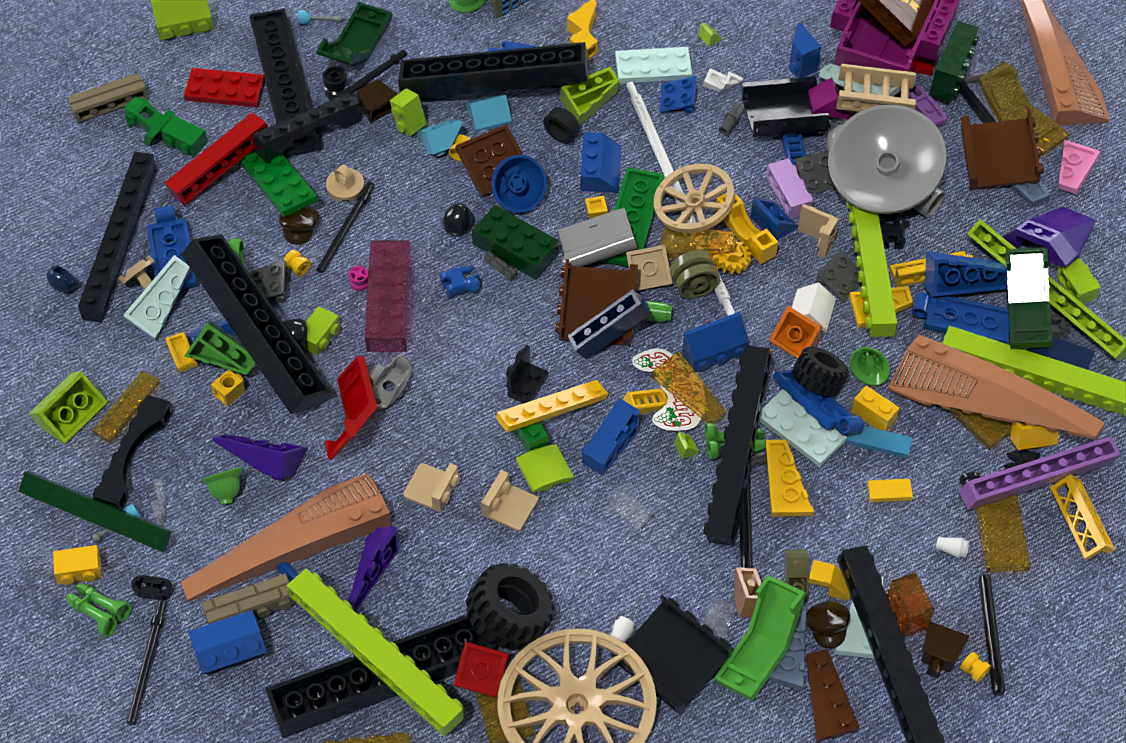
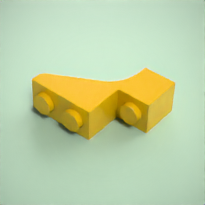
[567,0,598,60]

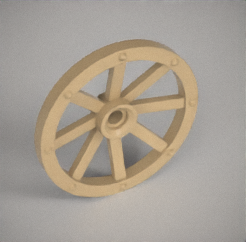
[654,164,735,233]

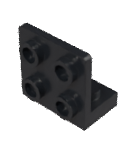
[506,344,548,403]

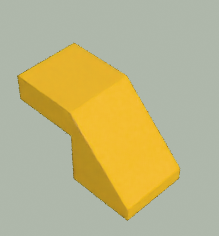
[808,560,850,601]

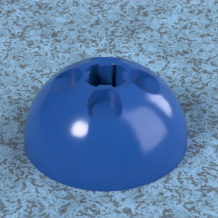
[491,155,547,213]

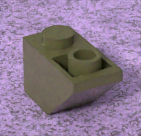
[784,549,809,599]

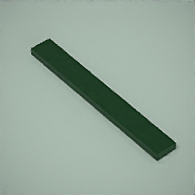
[18,471,172,552]

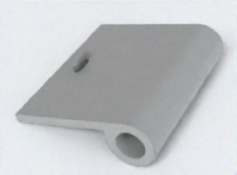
[558,208,638,267]

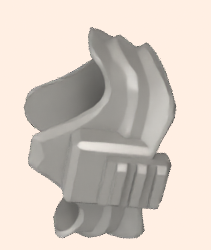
[369,356,411,411]

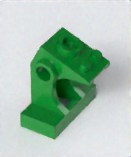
[124,97,175,146]

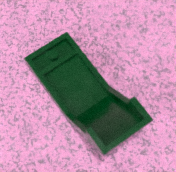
[316,2,393,65]
[1006,247,1052,349]

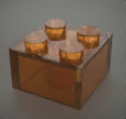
[888,572,935,637]

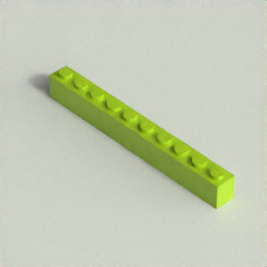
[846,200,897,337]
[967,219,1126,362]
[942,326,1126,417]
[286,569,464,737]

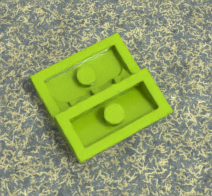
[516,444,574,493]

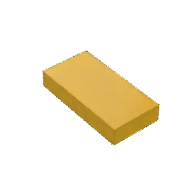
[165,332,198,373]
[867,479,913,503]

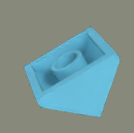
[465,94,512,132]

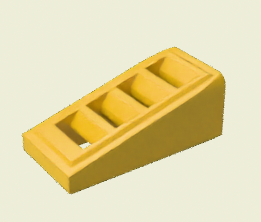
[623,388,668,415]

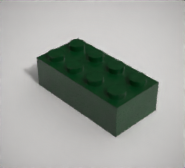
[929,21,980,102]
[472,205,559,280]

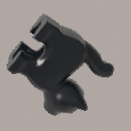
[879,212,910,249]

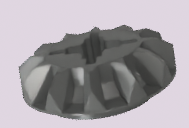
[1050,312,1071,340]

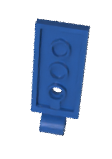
[147,205,197,289]
[912,292,1010,344]
[772,370,864,434]

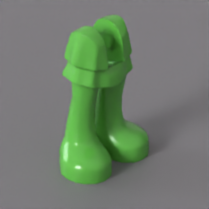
[705,423,766,460]
[65,583,132,638]

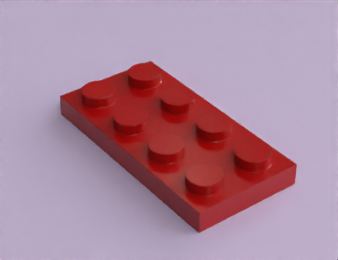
[184,68,265,107]

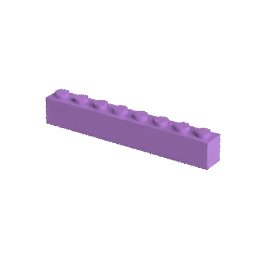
[959,436,1121,510]

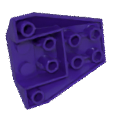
[1002,207,1096,268]

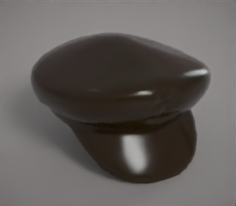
[279,206,319,245]
[806,601,851,648]

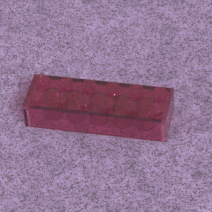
[365,240,411,352]

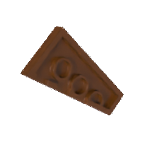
[806,649,859,743]

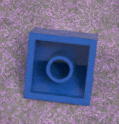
[789,22,821,78]

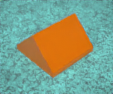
[769,306,822,359]

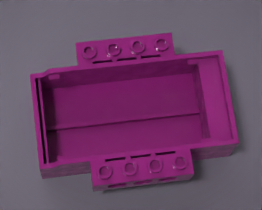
[830,0,960,95]

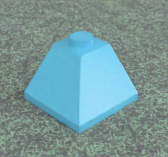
[417,119,462,156]

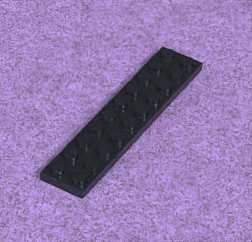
[249,8,322,156]

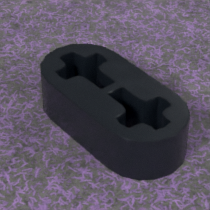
[131,575,174,600]

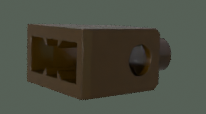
[357,80,398,124]
[921,621,969,678]

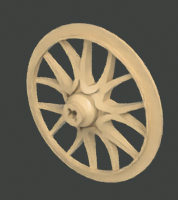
[497,629,656,743]

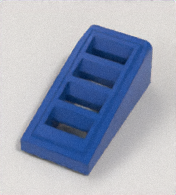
[781,133,806,166]

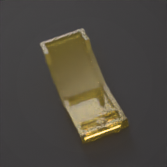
[978,61,1069,156]

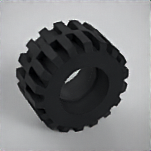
[792,347,849,397]

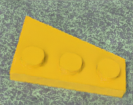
[849,286,913,329]

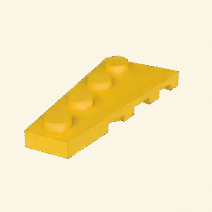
[765,439,814,517]

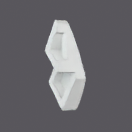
[702,69,743,92]

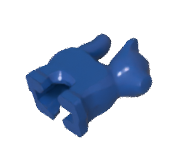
[439,265,480,299]

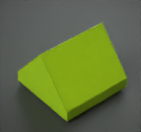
[698,23,722,47]
[674,432,699,459]

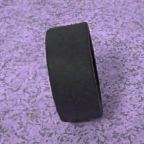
[543,107,580,144]

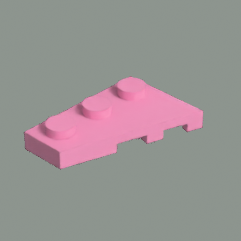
[1058,140,1100,194]

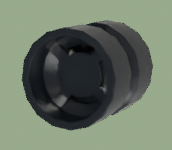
[323,66,348,100]

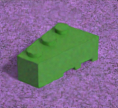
[184,320,255,375]

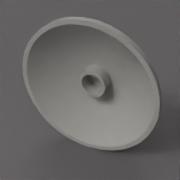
[828,105,947,218]

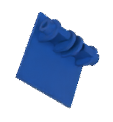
[660,76,696,114]

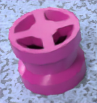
[349,266,370,291]

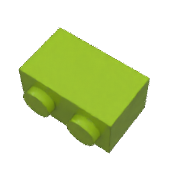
[390,89,427,136]
[1056,258,1101,304]
[303,306,341,356]

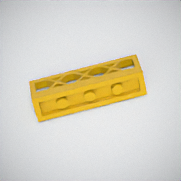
[889,251,973,287]
[1050,474,1115,560]

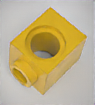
[211,370,245,407]

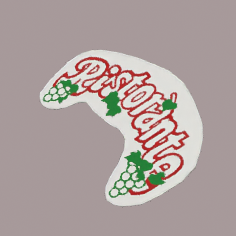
[632,349,705,431]

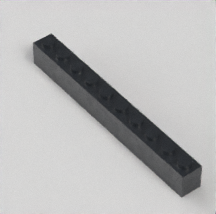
[78,151,157,323]
[704,346,772,546]
[837,545,945,743]

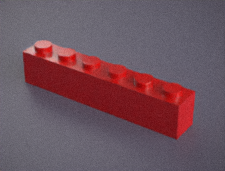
[164,112,268,205]

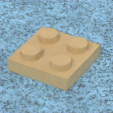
[626,245,673,291]

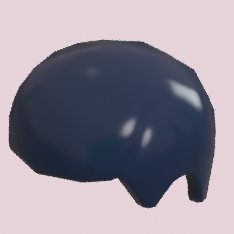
[47,265,79,293]

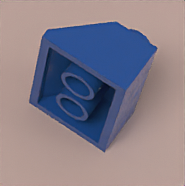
[580,132,621,193]
[682,312,748,373]
[188,610,267,674]

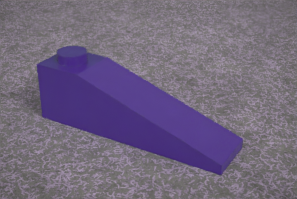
[213,434,307,480]
[348,526,400,612]

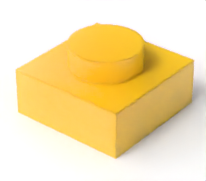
[585,196,608,218]

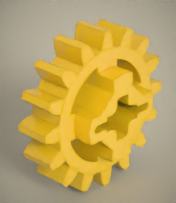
[709,236,752,274]

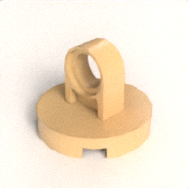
[326,165,364,202]
[118,255,155,290]

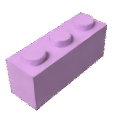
[766,158,814,218]

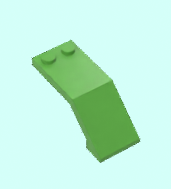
[714,575,806,702]

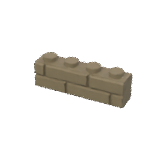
[67,73,149,123]
[202,574,295,624]

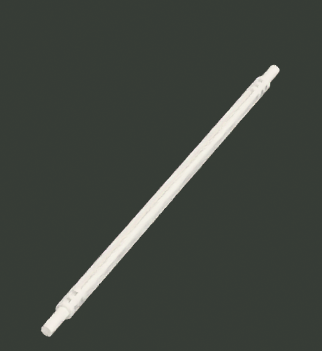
[626,82,735,316]

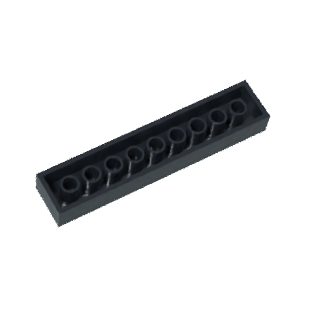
[398,42,588,98]
[181,234,331,414]
[265,614,493,738]

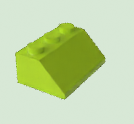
[151,0,214,40]
[29,371,108,444]

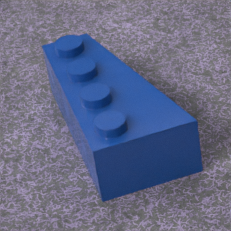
[924,251,1008,297]

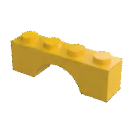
[715,193,778,265]

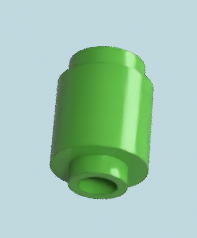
[647,301,672,323]

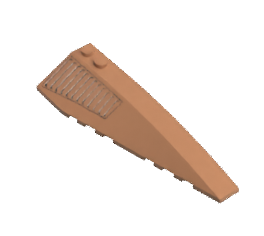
[1020,0,1110,126]
[888,334,1105,439]
[181,473,391,602]

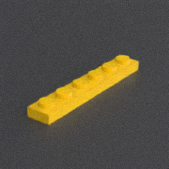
[496,380,608,432]

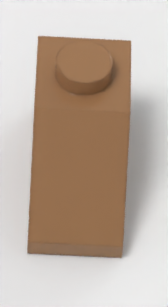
[734,568,762,617]

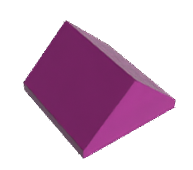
[808,77,850,120]

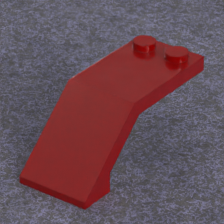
[325,356,377,460]

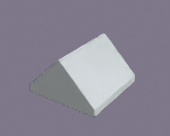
[792,282,836,332]

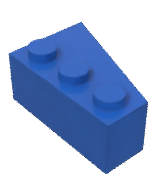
[581,398,640,476]

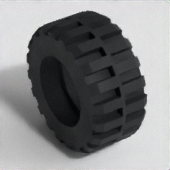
[466,563,554,650]

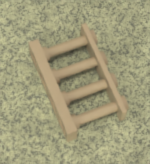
[836,64,916,112]

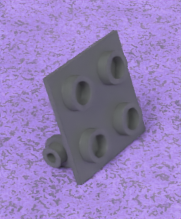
[795,151,835,194]
[816,249,862,303]
[251,260,287,303]

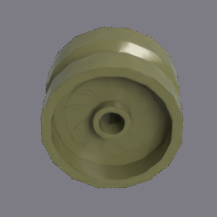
[670,250,720,299]

